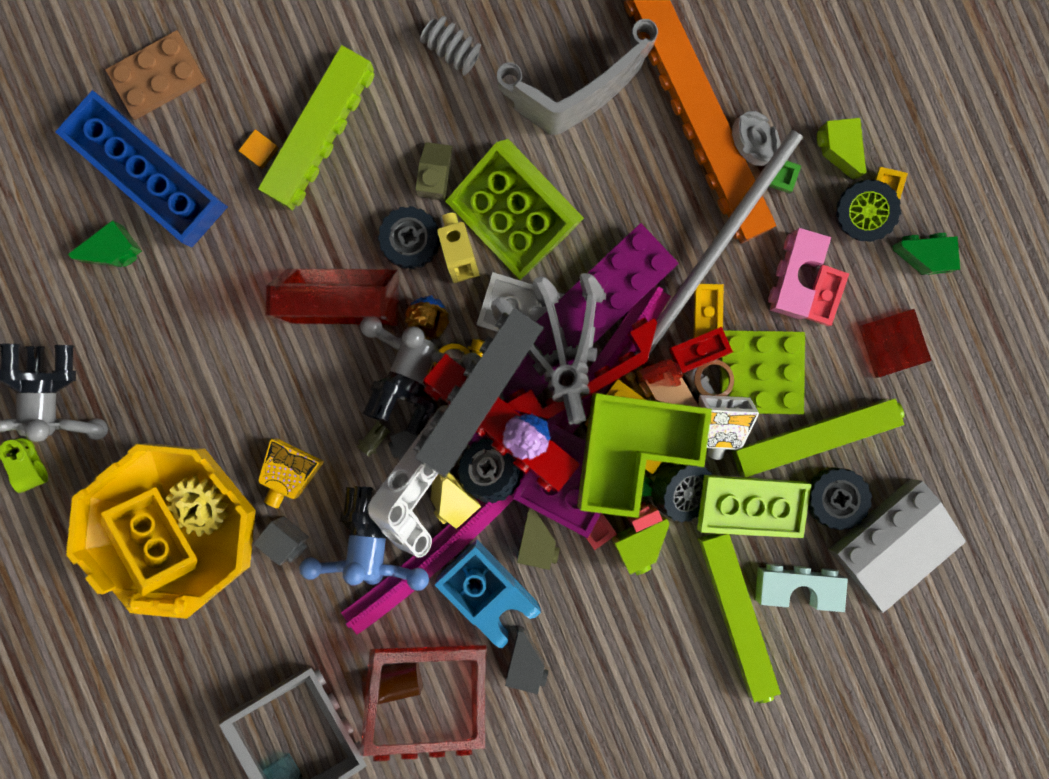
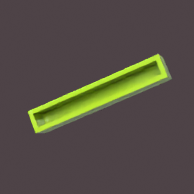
[258,45,375,211]

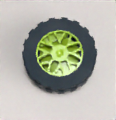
[836,180,902,242]

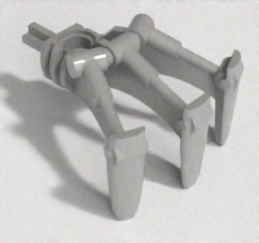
[491,273,606,425]

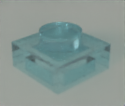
[263,753,303,779]

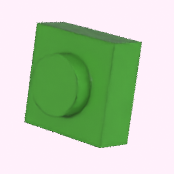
[769,161,801,194]

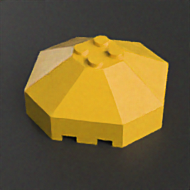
[66,443,256,619]

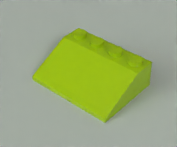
[445,139,584,280]

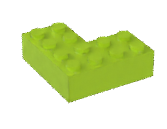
[577,393,712,518]

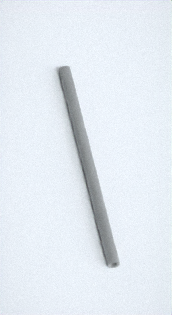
[634,130,803,370]

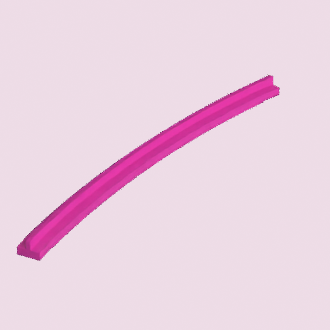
[341,286,671,635]

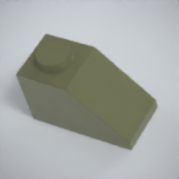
[415,142,453,201]
[517,507,560,570]

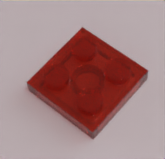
[859,309,931,378]

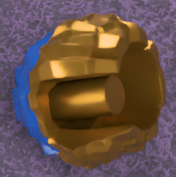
[405,295,449,340]

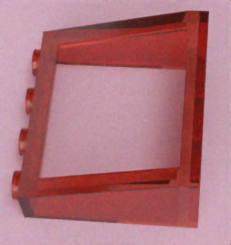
[266,269,399,325]

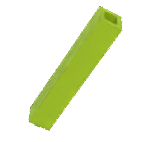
[731,398,904,478]
[698,533,781,704]

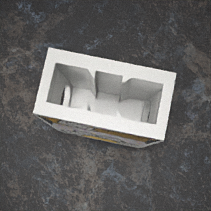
[698,395,759,460]

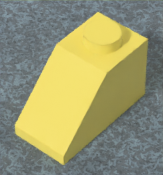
[431,472,481,529]

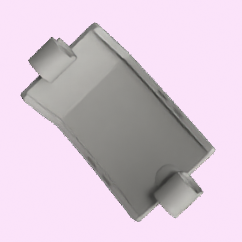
[497,19,658,135]

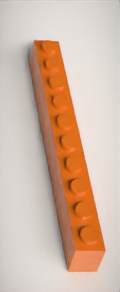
[624,0,777,244]

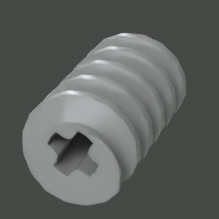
[420,16,482,76]

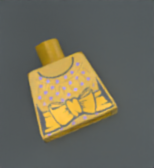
[258,438,324,509]

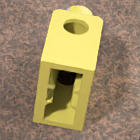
[437,213,480,283]

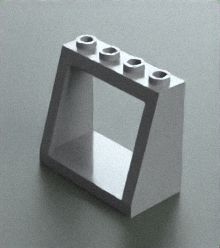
[219,666,367,779]

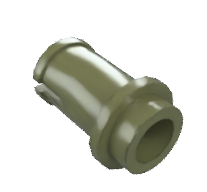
[357,421,391,457]

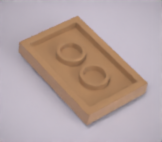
[105,30,207,120]

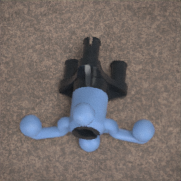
[299,486,429,591]

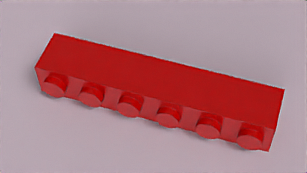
[423,353,581,492]

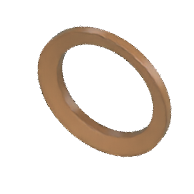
[694,360,734,396]

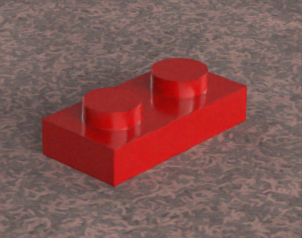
[669,327,733,375]

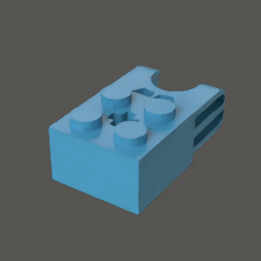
[435,539,541,648]

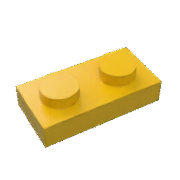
[693,284,724,338]

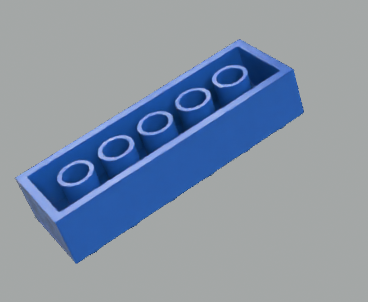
[55,90,228,248]

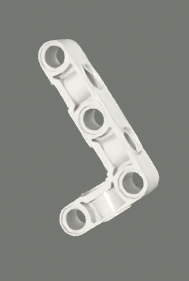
[368,405,447,557]

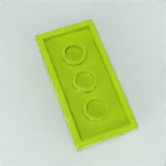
[697,475,812,538]

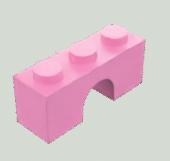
[768,228,831,320]

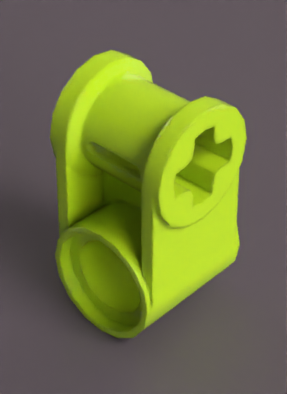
[0,438,49,493]

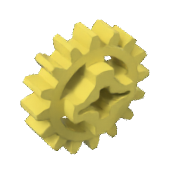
[166,476,229,537]

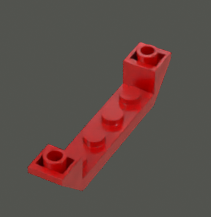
[507,317,657,419]

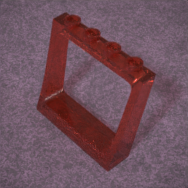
[360,645,486,761]

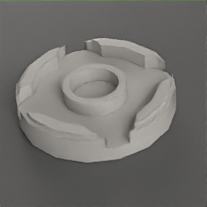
[732,111,780,166]

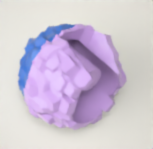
[503,414,551,460]

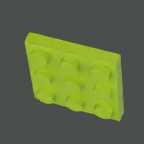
[720,330,805,414]

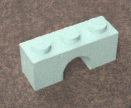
[755,564,848,612]

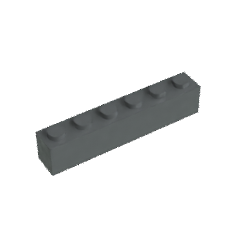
[413,308,544,478]

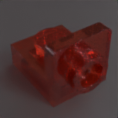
[636,358,683,387]

